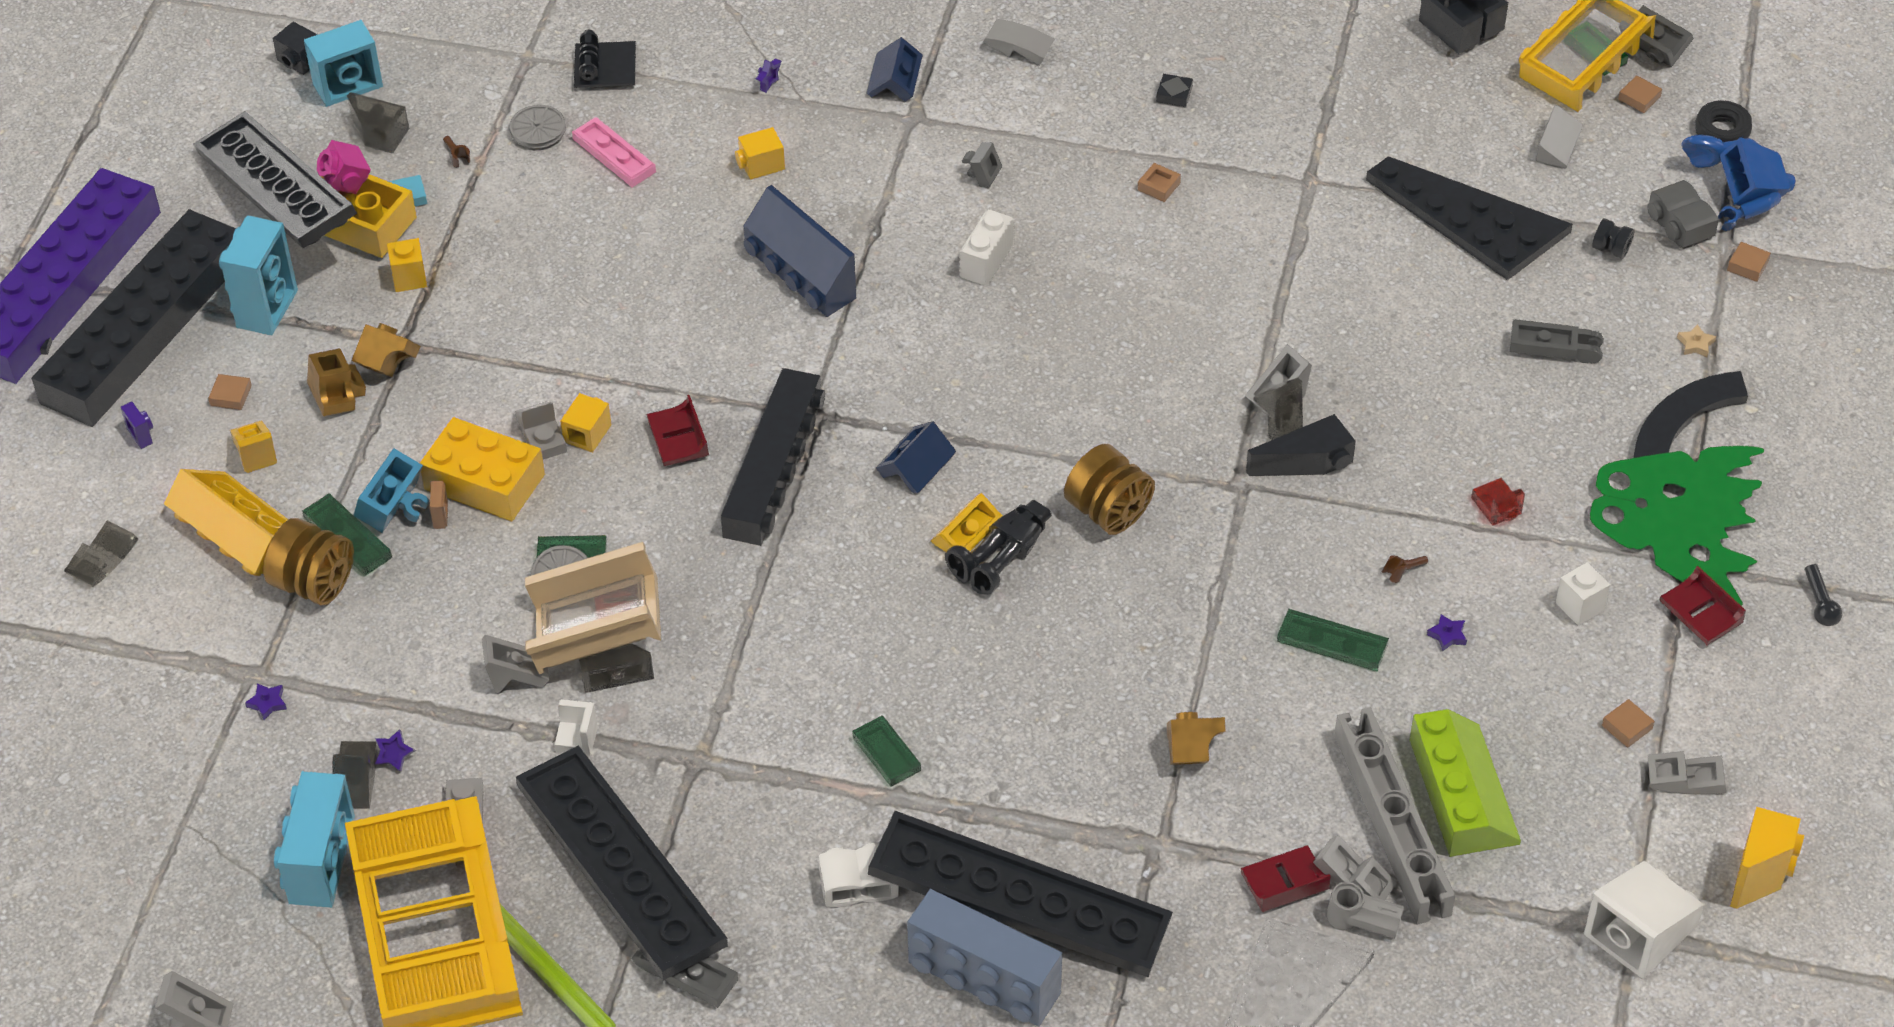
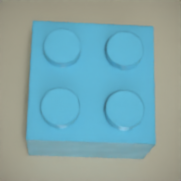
[304,20,383,107]

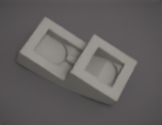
[983,19,1055,66]
[1648,751,1726,794]
[1313,835,1397,900]

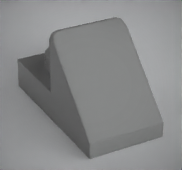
[1245,344,1312,418]
[514,401,567,459]
[482,635,549,694]
[155,971,234,1027]

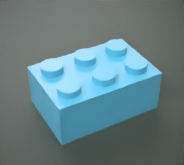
[219,215,298,336]
[274,771,355,908]

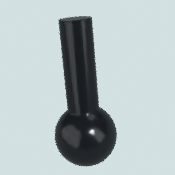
[1804,564,1842,626]

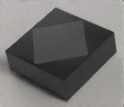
[1156,74,1193,107]

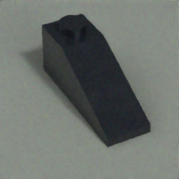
[1246,414,1356,476]

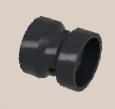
[1592,218,1635,259]

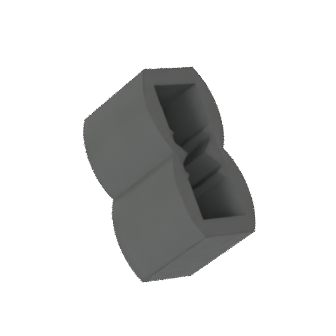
[1647,180,1719,248]

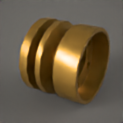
[1064,444,1155,535]
[263,518,354,606]

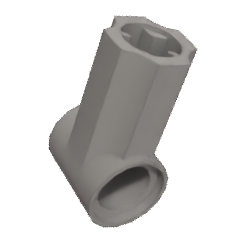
[1326,882,1404,939]

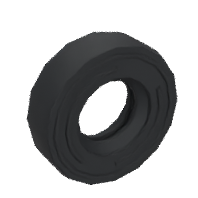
[1695,100,1752,142]

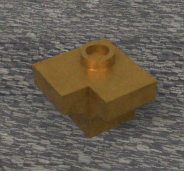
[351,323,421,377]
[307,348,366,416]
[1167,712,1226,765]

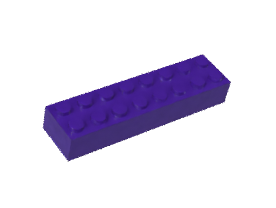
[0,168,161,384]

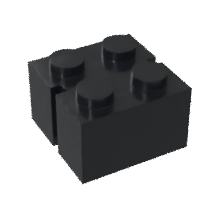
[1419,0,1509,54]

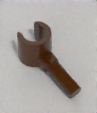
[443,136,471,168]
[1382,555,1428,583]

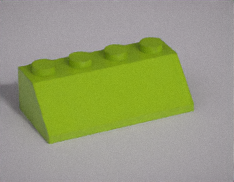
[1409,709,1521,857]

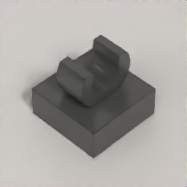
[962,142,1002,187]

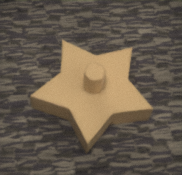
[1677,324,1716,357]

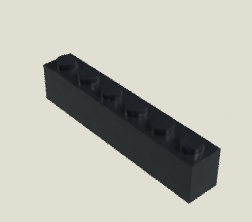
[721,368,826,546]

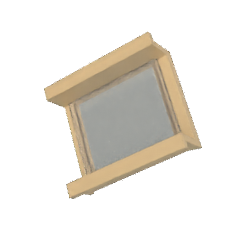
[525,542,661,674]

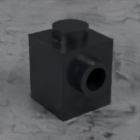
[272,21,318,75]

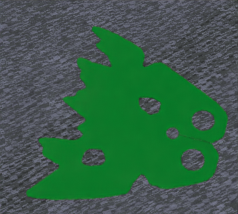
[1590,445,1765,606]

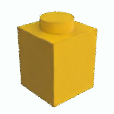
[735,127,785,180]
[387,238,427,292]
[560,393,612,453]

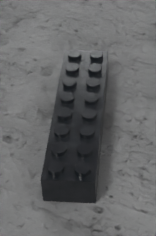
[31,209,236,427]

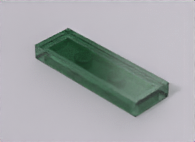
[302,493,392,576]
[1277,608,1389,672]

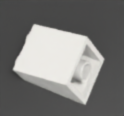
[1584,861,1704,979]

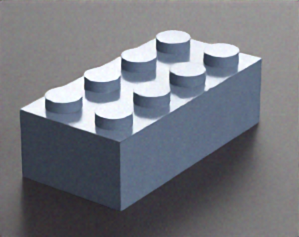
[907,889,1062,1027]

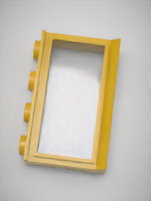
[1519,0,1656,112]

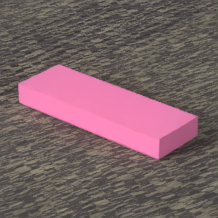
[572,117,656,188]

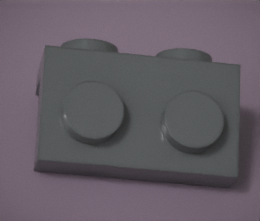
[1618,5,1694,67]

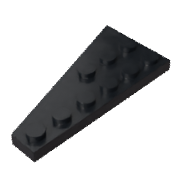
[1366,156,1573,281]

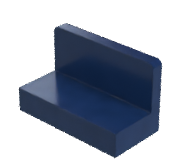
[867,37,923,102]
[875,421,956,494]

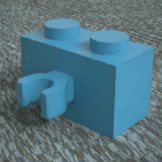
[353,448,430,533]

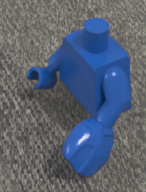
[1681,135,1796,231]

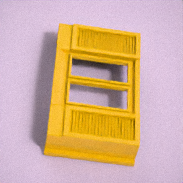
[345,796,523,1027]

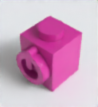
[317,140,371,194]

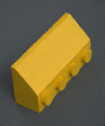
[164,469,289,576]

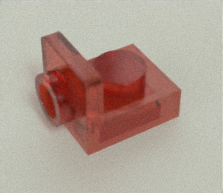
[1471,477,1525,526]

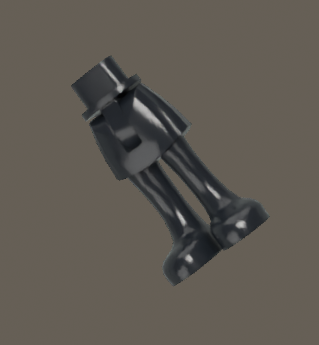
[945,500,1052,595]

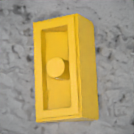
[930,493,1003,552]

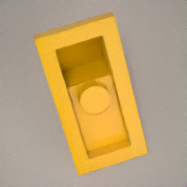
[230,420,277,473]

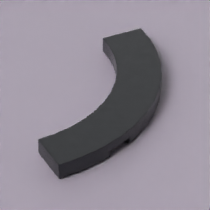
[1633,371,1748,486]

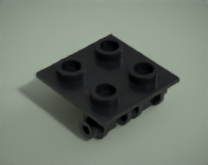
[574,29,636,88]

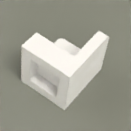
[554,699,598,757]

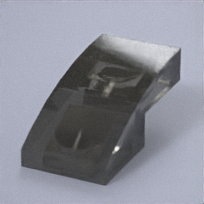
[64,520,138,587]

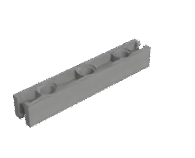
[1334,707,1455,925]

